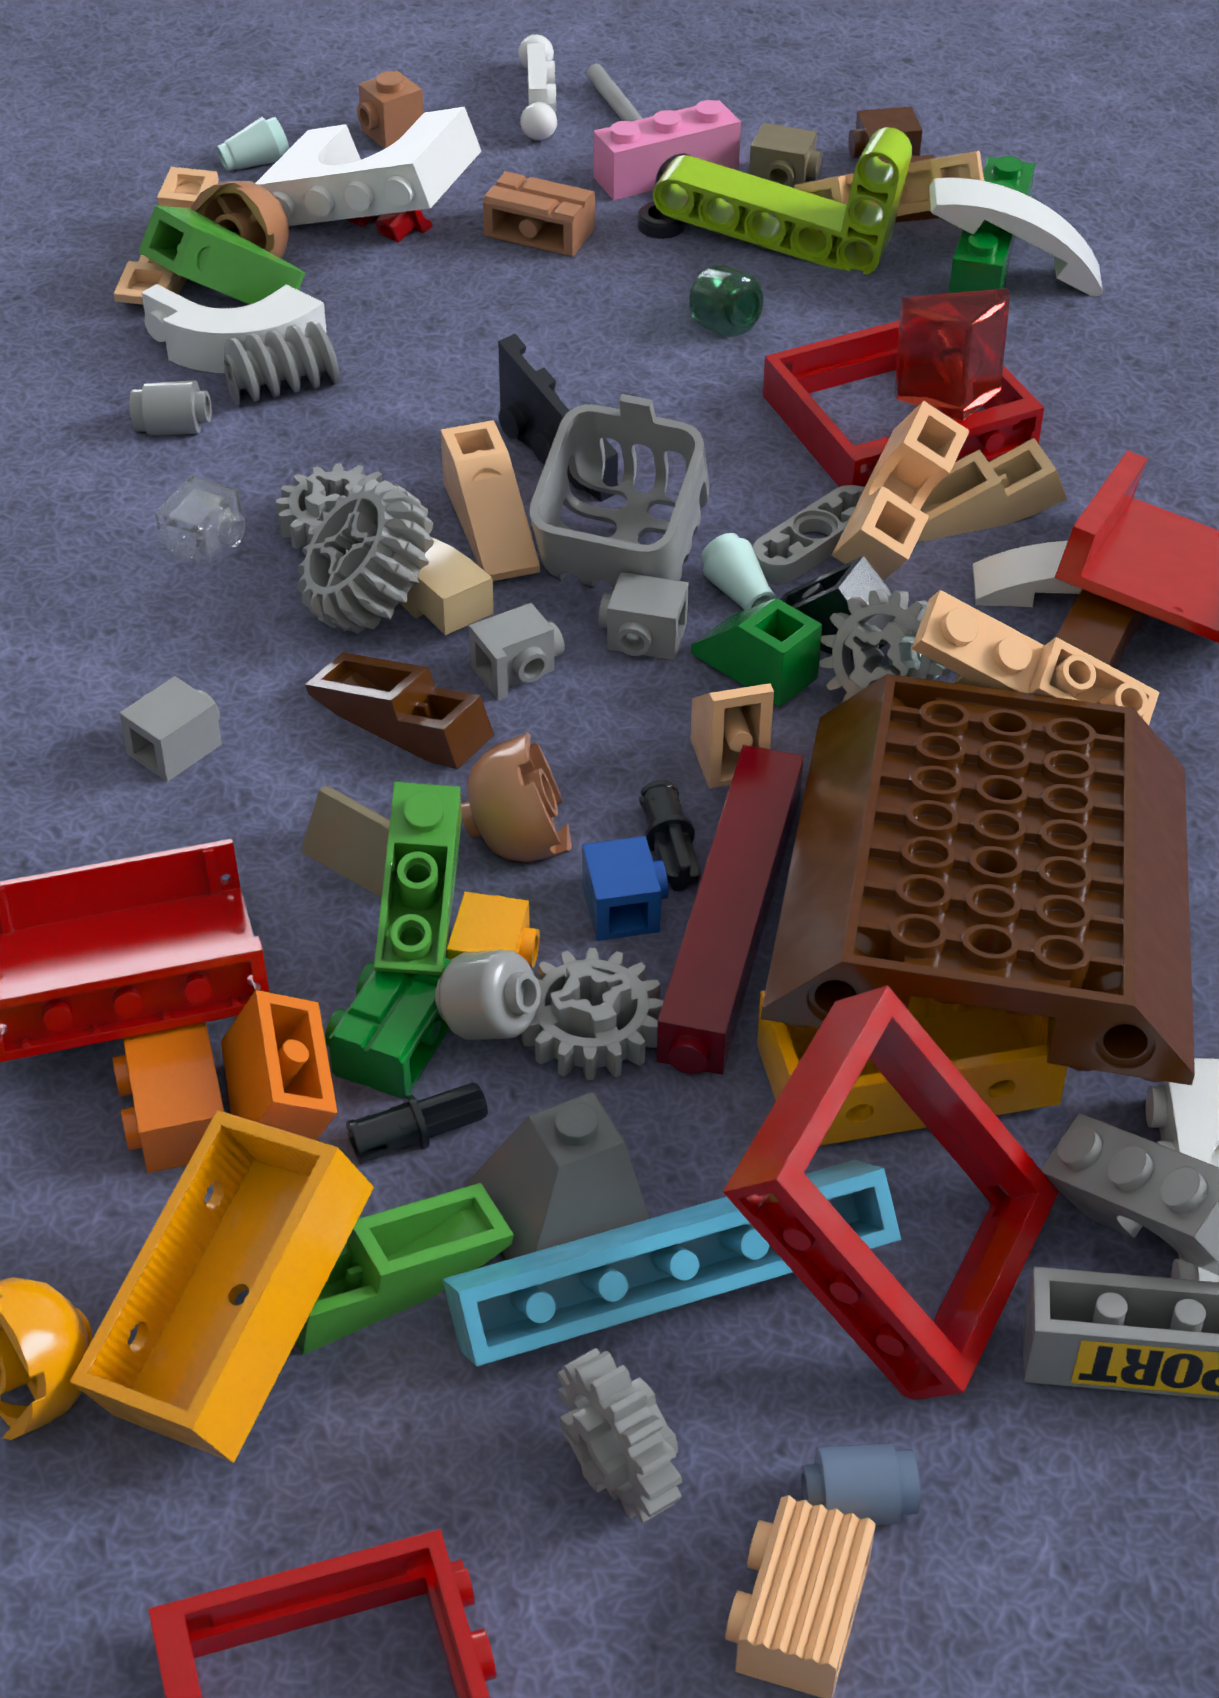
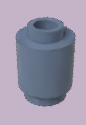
[801,1442,920,1525]

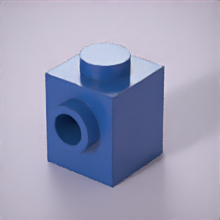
[582,836,668,941]

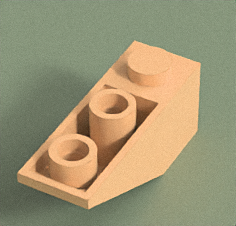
[441,420,540,581]

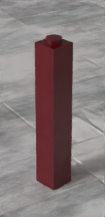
[656,745,804,1075]

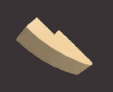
[917,438,1067,542]
[399,537,494,635]

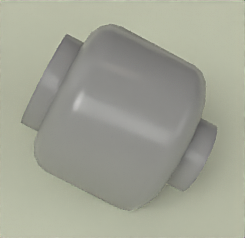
[435,950,541,1040]

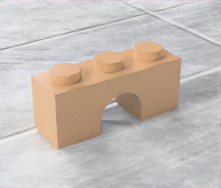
[831,401,969,581]

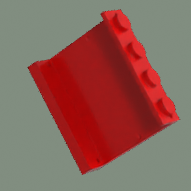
[1054,450,1219,643]
[0,839,270,1062]

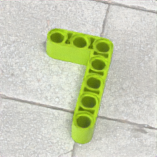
[653,127,912,275]

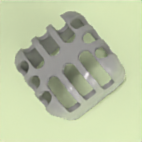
[529,394,710,589]

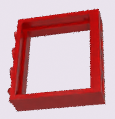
[763,307,1044,487]
[723,985,1059,1400]
[148,1529,497,1698]

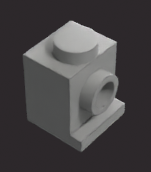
[469,603,565,700]

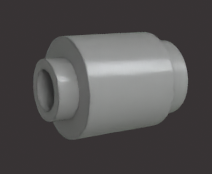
[129,380,211,436]

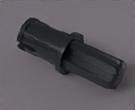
[639,780,700,891]
[346,1083,488,1165]

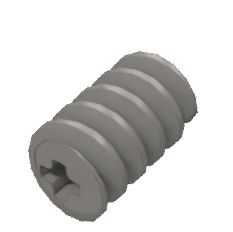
[223,320,339,406]

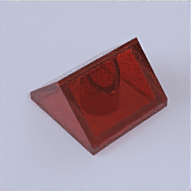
[894,288,1010,421]

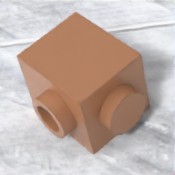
[357,71,424,149]

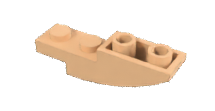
[911,590,1159,725]

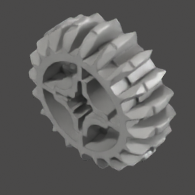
[297,479,434,634]

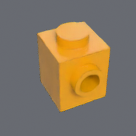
[446,892,540,968]

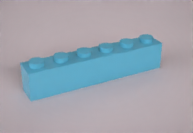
[442,1160,901,1367]

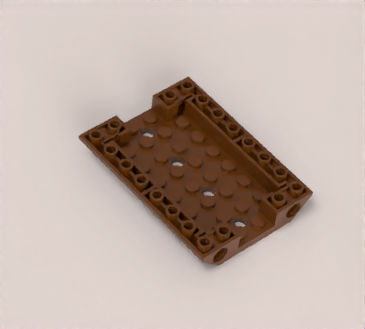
[761,674,1195,1085]

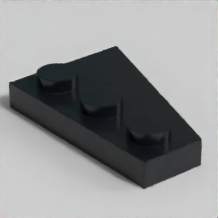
[498,334,618,502]

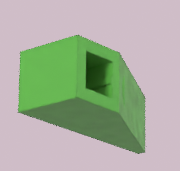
[138,206,306,304]
[374,782,462,976]

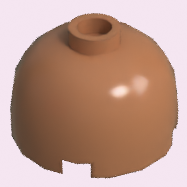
[191,181,290,258]
[461,732,572,863]

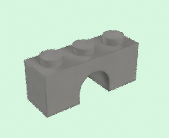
[1041,1113,1219,1275]

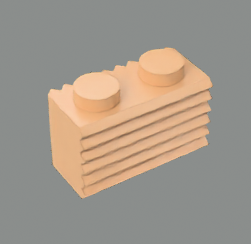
[725,1495,876,1698]

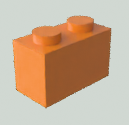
[221,990,338,1141]
[112,1022,224,1173]

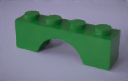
[947,156,1035,314]

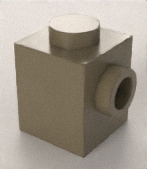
[749,123,823,188]

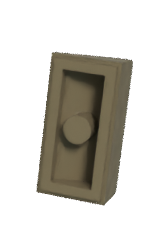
[302,785,390,898]

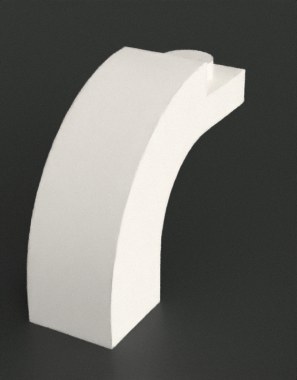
[142,284,327,373]

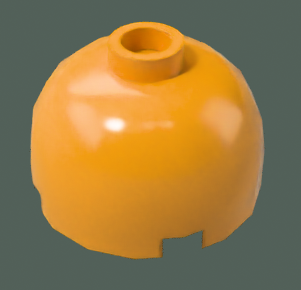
[0,1277,93,1440]

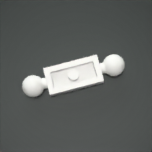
[518,34,557,140]

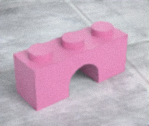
[593,100,741,200]

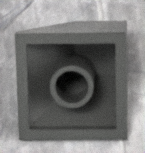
[465,1091,650,1261]

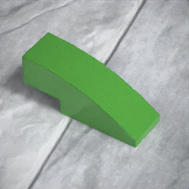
[296,1183,514,1355]

